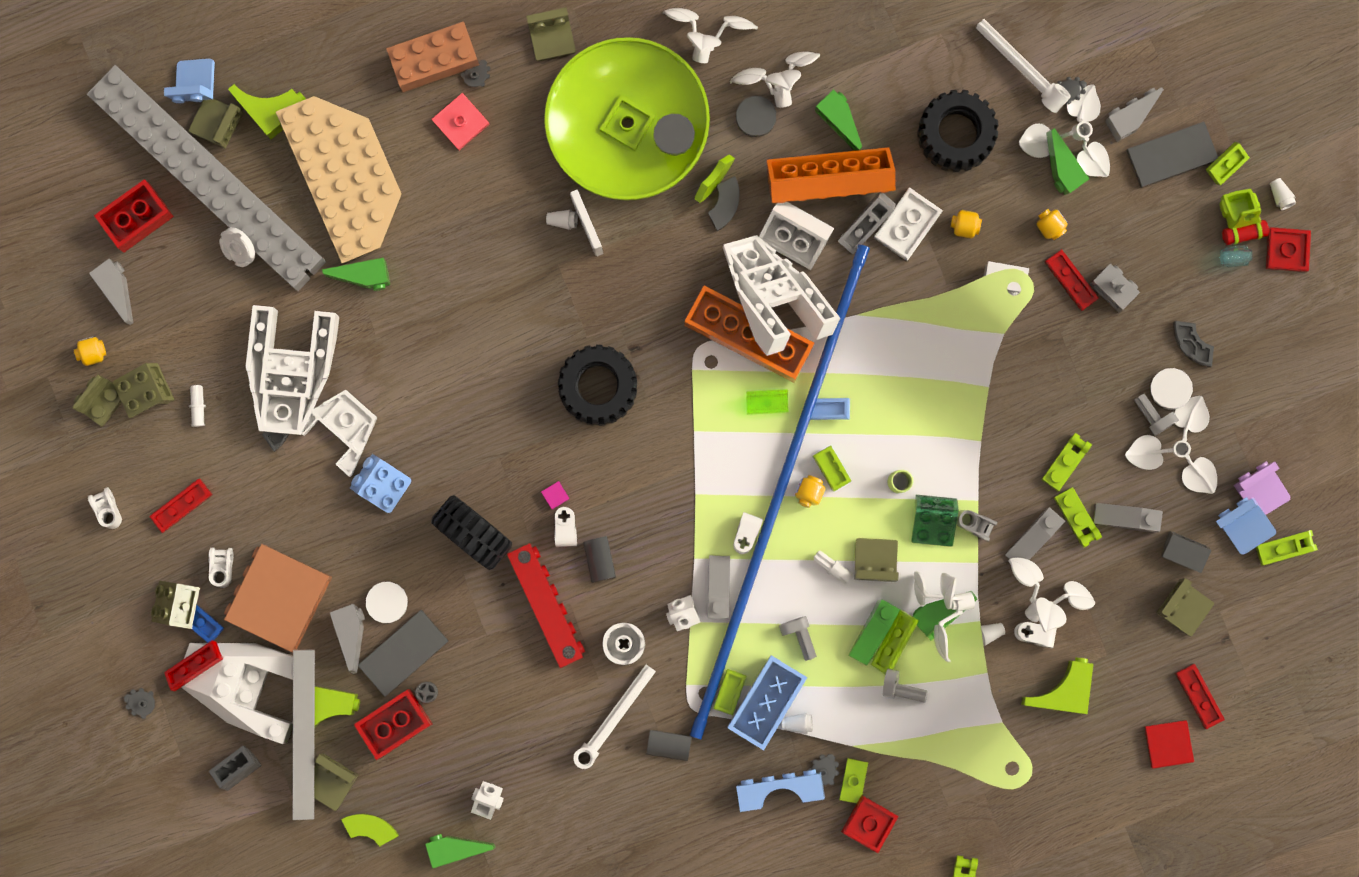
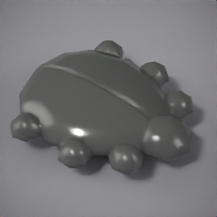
[461,60,491,87]
[1057,77,1087,105]
[124,688,155,719]
[809,754,839,785]

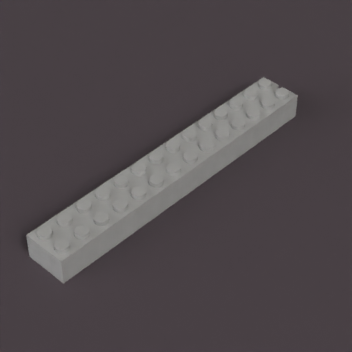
[87,65,326,291]

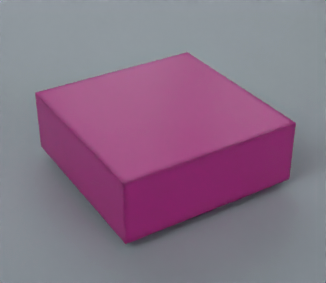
[541,481,570,510]

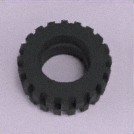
[917,90,999,172]
[558,344,637,426]
[431,495,512,570]

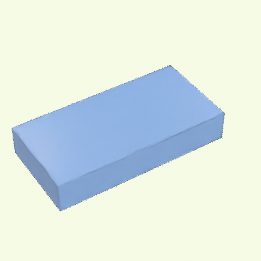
[810,398,850,420]

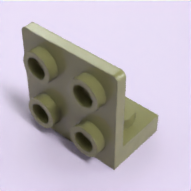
[526,7,576,61]
[189,98,243,149]
[113,363,175,418]
[72,375,122,427]
[854,538,899,582]
[1156,578,1214,636]
[151,581,200,629]
[314,753,359,811]

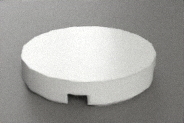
[219,227,255,267]
[1150,368,1193,410]
[366,582,408,623]

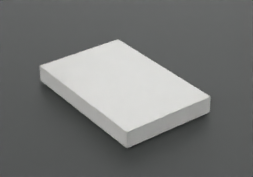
[874,187,943,261]
[570,190,603,256]

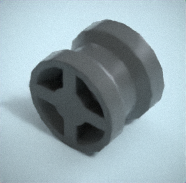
[415,682,438,703]

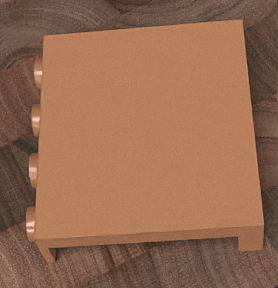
[224,544,332,652]

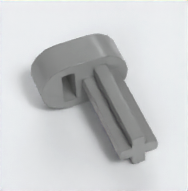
[1134,394,1179,436]
[779,616,817,661]
[883,669,928,703]

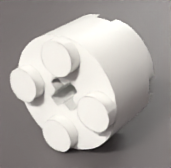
[603,623,645,665]

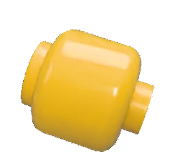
[1037,209,1067,240]
[950,210,982,239]
[74,336,106,366]
[795,475,825,508]

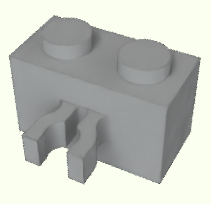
[1089,264,1140,313]

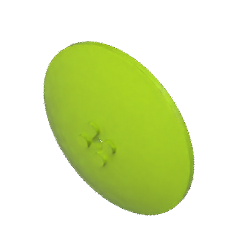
[545,37,710,200]

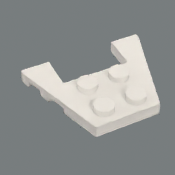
[302,390,377,477]

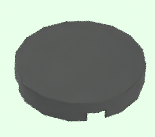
[736,96,776,137]
[653,114,695,156]

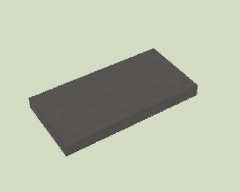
[1126,122,1218,188]
[358,610,449,697]

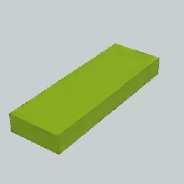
[871,610,919,675]

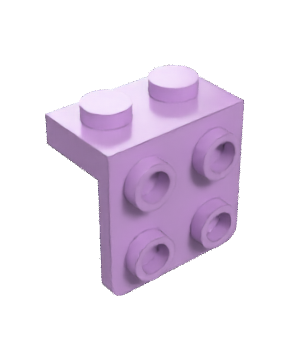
[1234,461,1290,515]

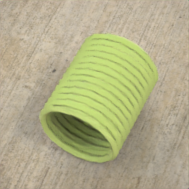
[887,470,913,493]

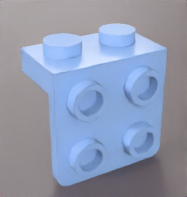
[164,59,215,103]
[350,454,411,513]
[1216,497,1276,554]

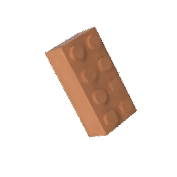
[386,22,479,92]

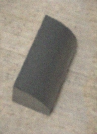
[1162,531,1212,573]
[583,536,616,583]
[646,730,692,761]
[209,746,262,791]

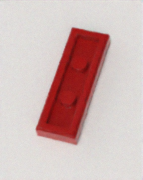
[1044,249,1099,311]
[149,478,213,533]
[164,640,223,691]
[1175,663,1225,729]

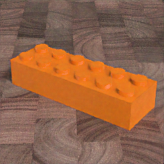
[767,147,896,203]
[684,285,814,383]

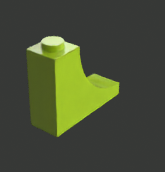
[228,84,306,140]
[1021,657,1093,714]
[314,686,360,729]

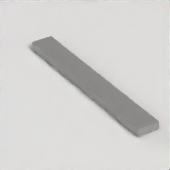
[293,649,315,820]

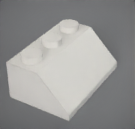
[759,202,834,270]

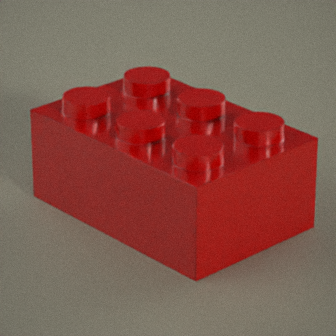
[94,179,174,252]
[354,689,433,760]

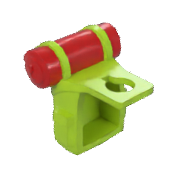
[1219,189,1270,245]

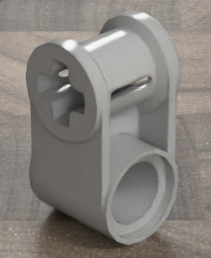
[955,510,997,542]

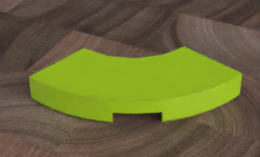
[695,154,735,203]
[341,814,399,847]

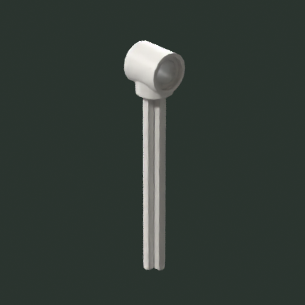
[976,19,1071,113]
[574,665,656,769]

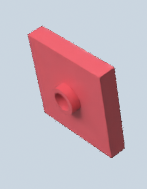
[432,93,490,151]

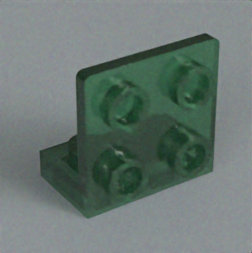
[911,494,959,547]

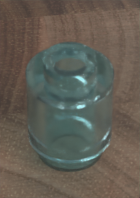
[1220,245,1253,267]

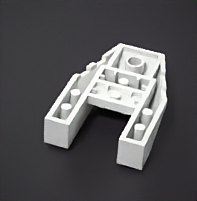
[723,235,840,356]
[246,305,339,435]
[182,643,293,744]

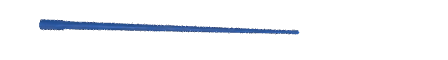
[690,244,870,739]

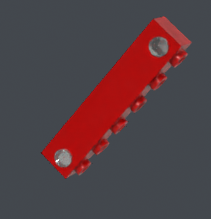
[507,543,585,668]

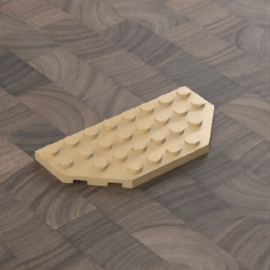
[276,96,402,264]

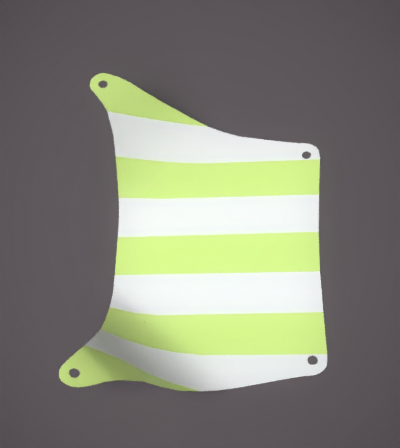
[686,269,1034,789]

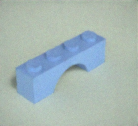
[736,769,825,812]

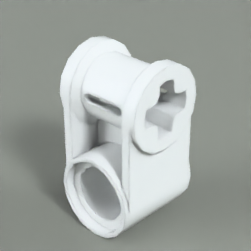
[88,487,122,529]
[555,507,577,547]
[733,512,763,554]
[209,548,234,588]
[1014,622,1057,648]

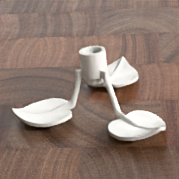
[662,8,758,63]
[730,52,820,108]
[1019,85,1110,177]
[1125,396,1217,494]
[1008,558,1095,632]
[914,571,975,662]

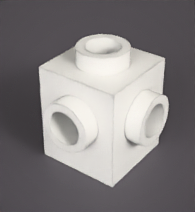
[666,595,701,631]
[471,781,504,820]

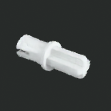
[189,385,206,427]
[814,551,853,584]

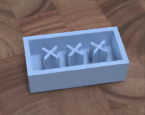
[727,655,808,750]

